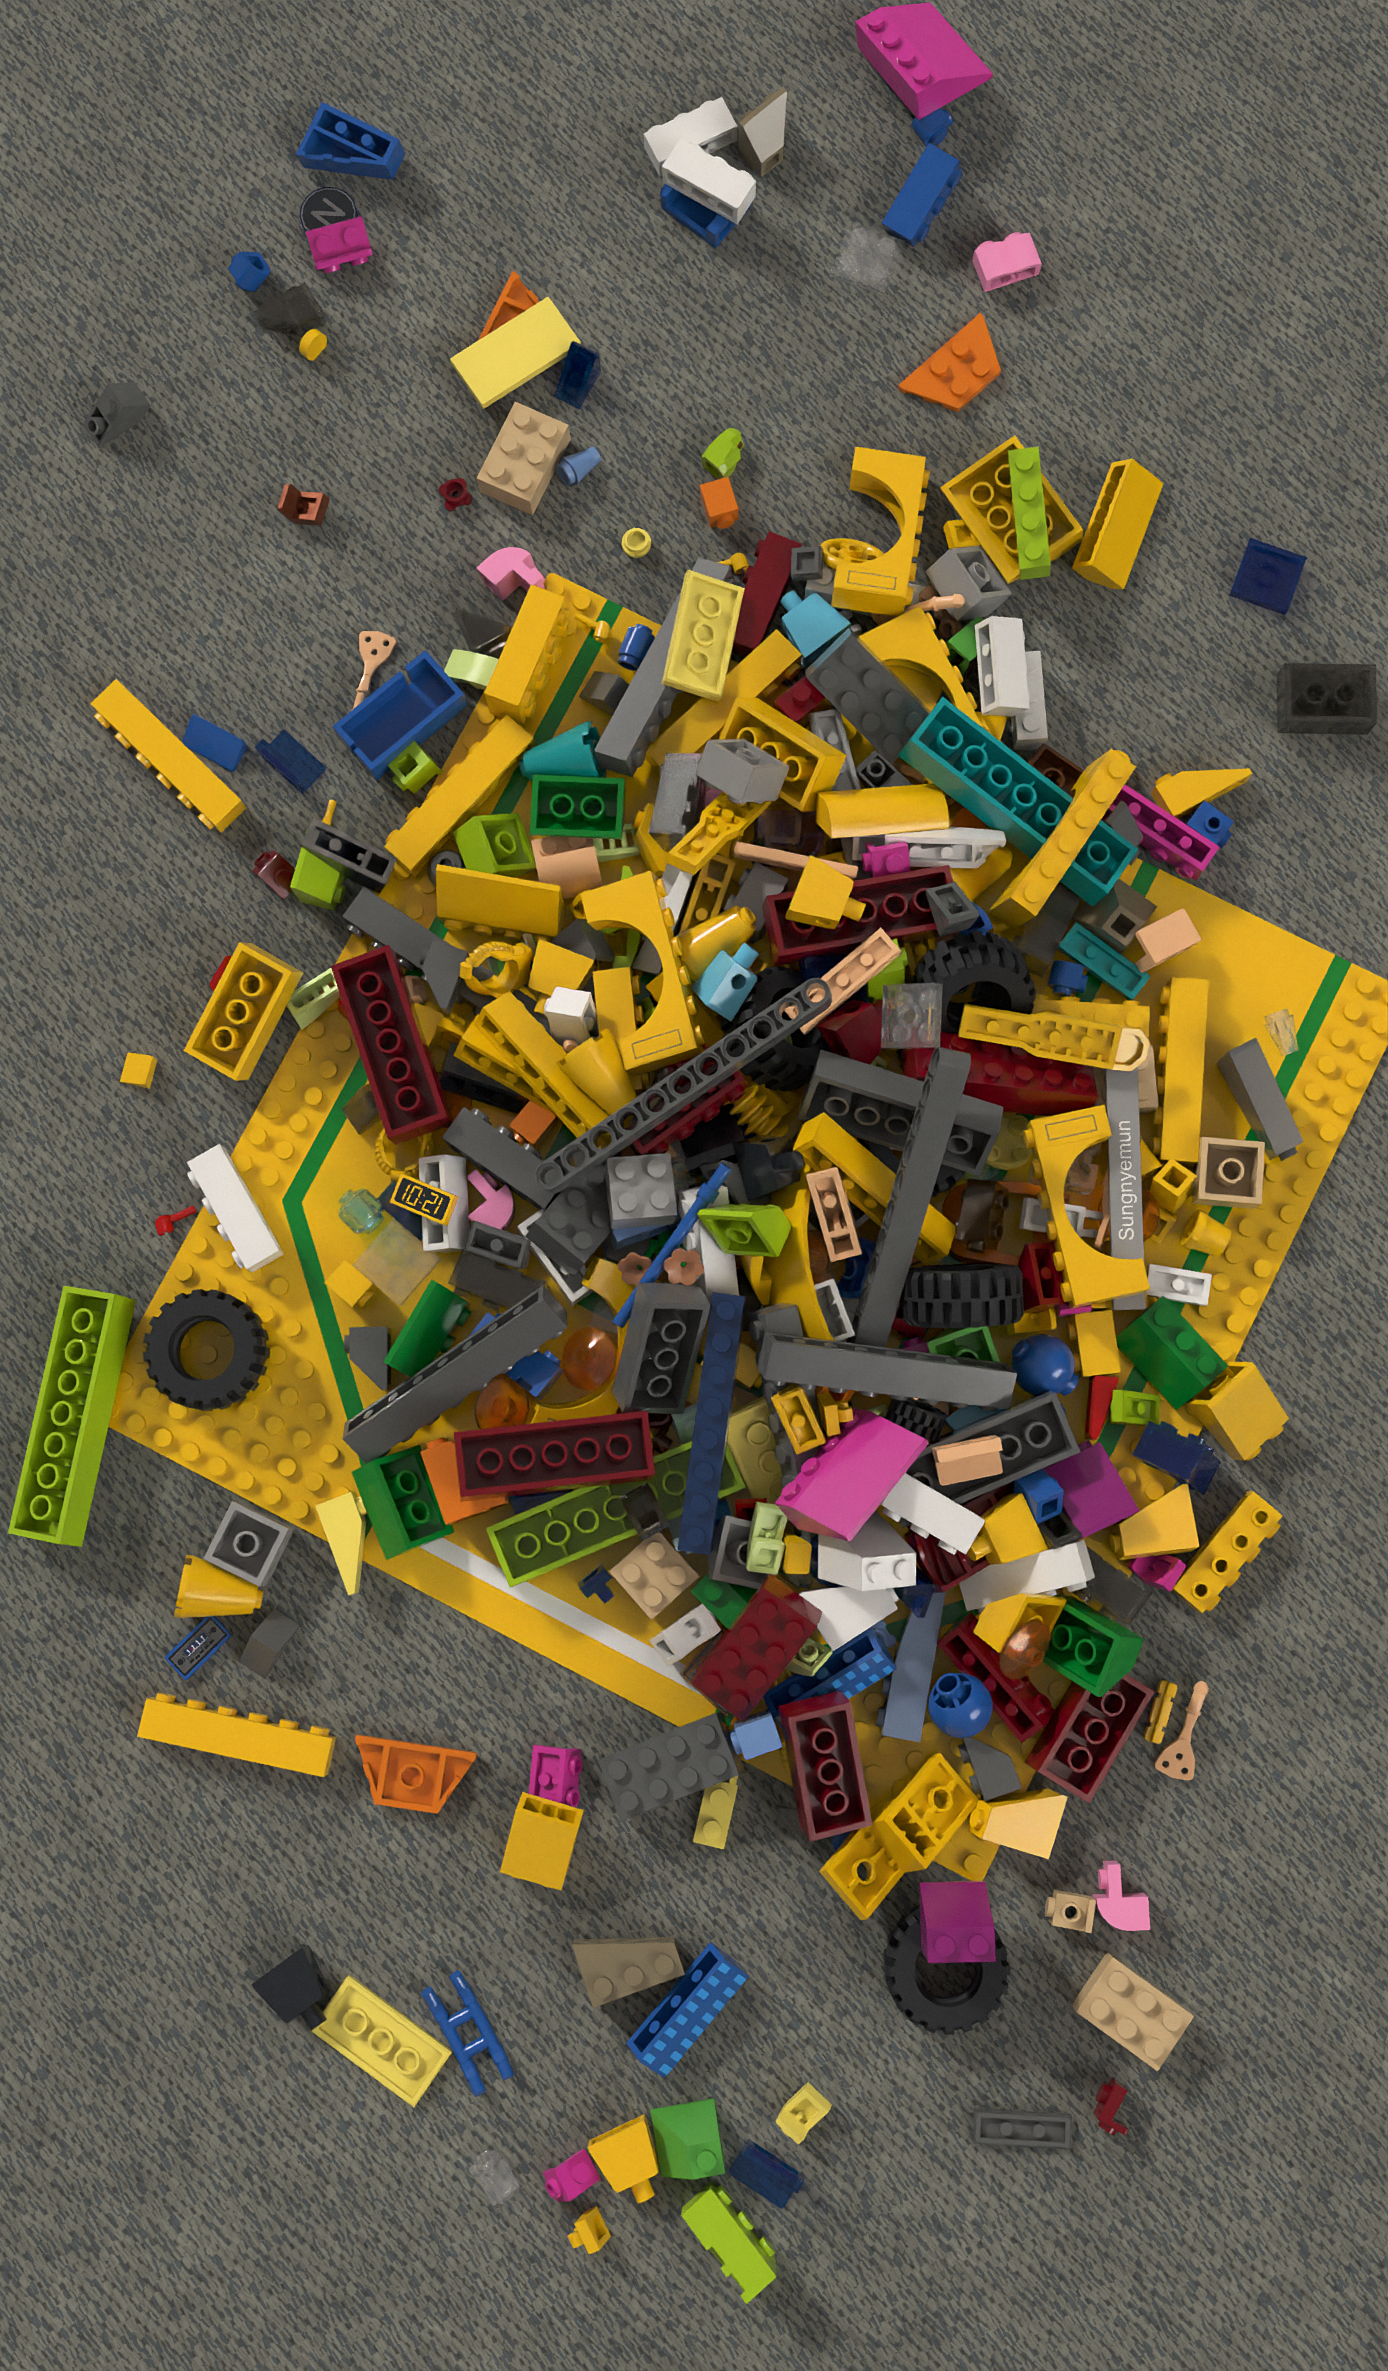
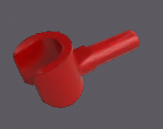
[155,1206,196,1236]

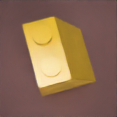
[1185,1361,1289,1461]

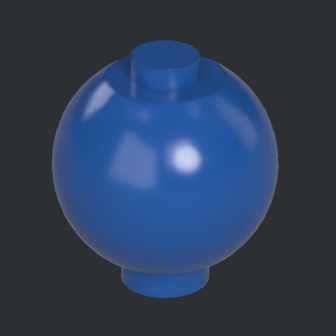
[1011,1334,1079,1396]
[928,1673,993,1738]

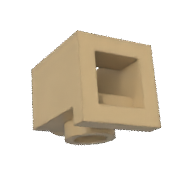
[1045,1890,1096,1933]

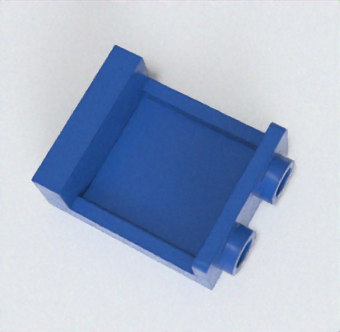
[660,184,752,249]

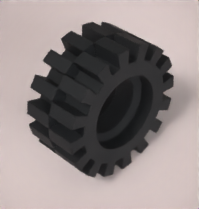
[884,1397,947,1441]

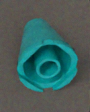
[519,721,606,782]

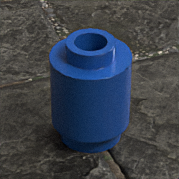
[618,624,655,672]

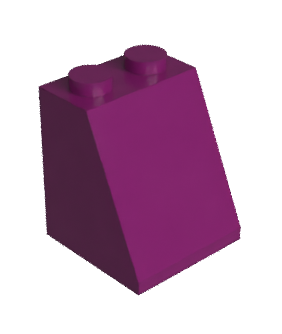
[1042,1440,1139,1539]
[919,1881,996,1963]

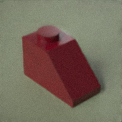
[1017,1242,1065,1313]

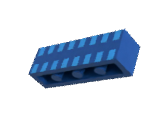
[763,1628,897,1728]
[626,1942,749,2078]

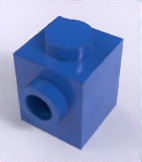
[1186,800,1234,849]
[1013,1469,1064,1524]

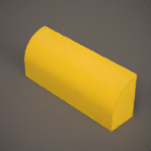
[1072,458,1164,589]
[816,783,949,838]

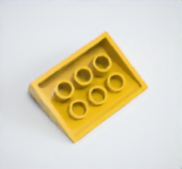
[940,435,1083,584]
[436,864,566,944]

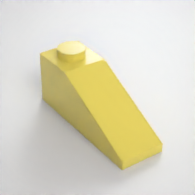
[315,1492,367,1596]

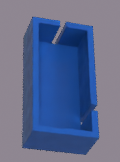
[333,650,468,781]

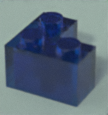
[1132,1421,1221,1495]

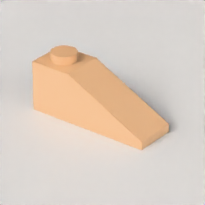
[806,1167,862,1262]

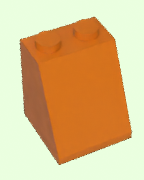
[420,1437,511,1525]

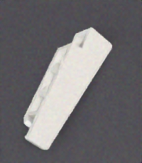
[852,826,1006,868]
[632,863,696,976]

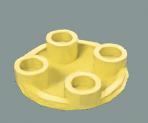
[985,1113,1032,1170]

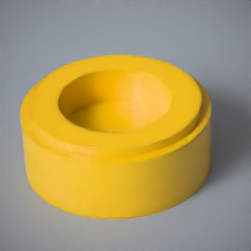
[299,329,327,361]

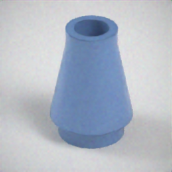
[556,446,601,486]

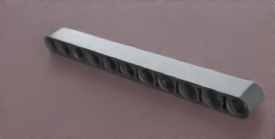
[534,978,832,1193]
[846,1047,971,1347]

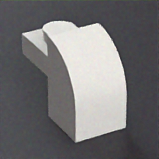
[649,1604,721,1667]

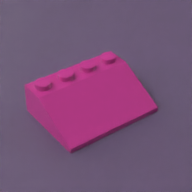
[855,3,993,120]
[775,1408,929,1542]

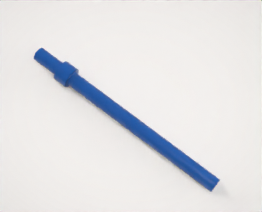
[613,1163,732,1328]

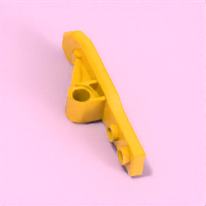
[666,792,780,876]
[958,1003,1150,1071]

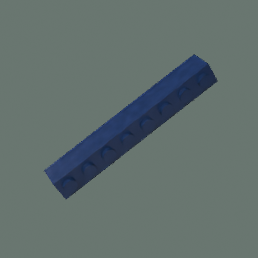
[677,1292,747,1555]

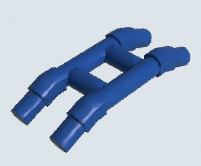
[421,1970,515,2097]

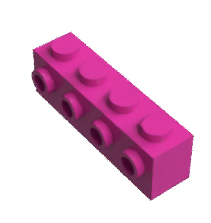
[1101,785,1219,881]

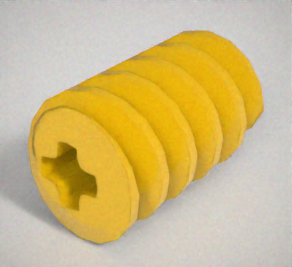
[724,1084,789,1137]

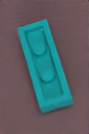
[1057,922,1151,1001]

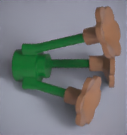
[618,1230,704,1286]

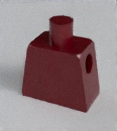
[773,676,831,729]
[816,998,891,1065]

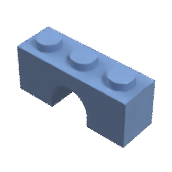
[730,1709,783,1760]

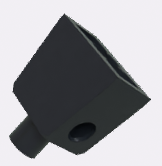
[732,1135,804,1201]
[251,1945,330,2031]

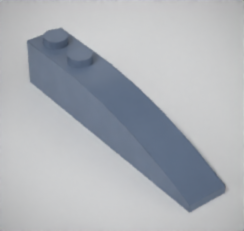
[876,1578,946,1742]

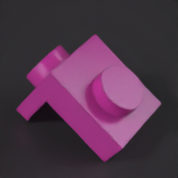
[861,841,911,878]
[1128,1555,1186,1592]
[543,2149,601,2202]

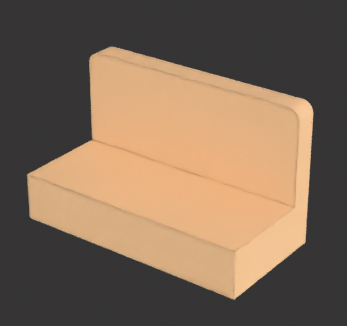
[1135,909,1202,973]
[932,1435,1003,1486]

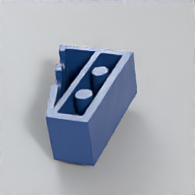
[296,102,406,180]
[882,143,963,247]
[469,1312,564,1401]

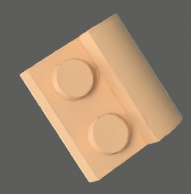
[531,836,603,899]

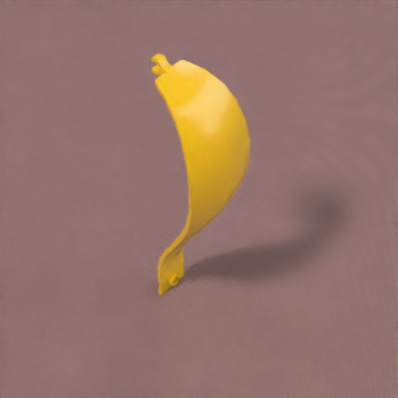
[762,998,888,1397]

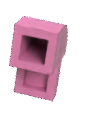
[476,547,546,601]
[467,1169,516,1231]
[1092,1861,1150,1931]

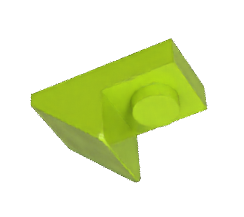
[1109,1390,1160,1427]

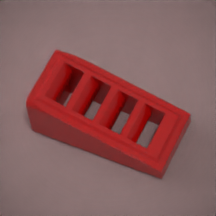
[1084,1375,1119,1440]

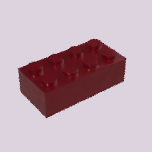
[691,1574,822,1722]
[1025,1674,1154,1804]
[778,1690,872,1842]

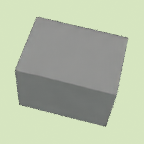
[707,1515,774,1589]

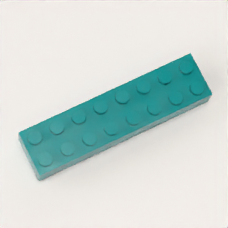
[898,697,1138,907]

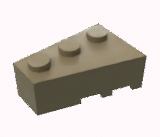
[572,1937,686,2008]

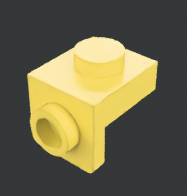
[776,2082,832,2144]

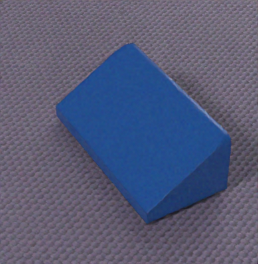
[182,714,248,772]

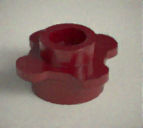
[438,478,472,511]

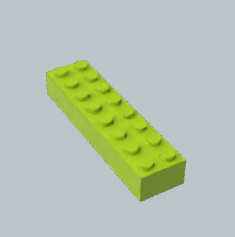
[8,1285,136,1547]
[486,1441,746,1588]

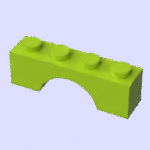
[1008,446,1051,580]

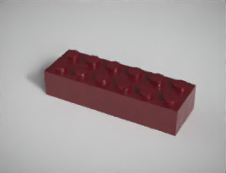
[762,865,956,966]
[331,945,453,1145]
[901,1028,1098,1117]
[454,1411,655,1502]

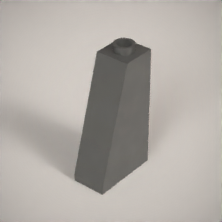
[1216,1038,1304,1161]

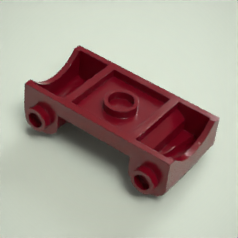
[904,1481,1046,1593]

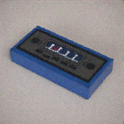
[164,1616,233,1681]

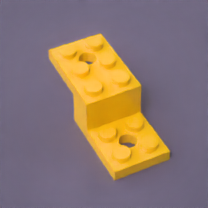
[819,1753,979,1920]

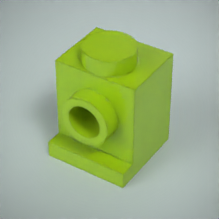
[388,741,443,794]

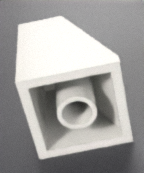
[818,1510,916,1591]
[798,1585,899,1651]

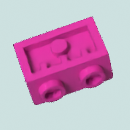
[306,216,373,273]
[529,1745,583,1808]

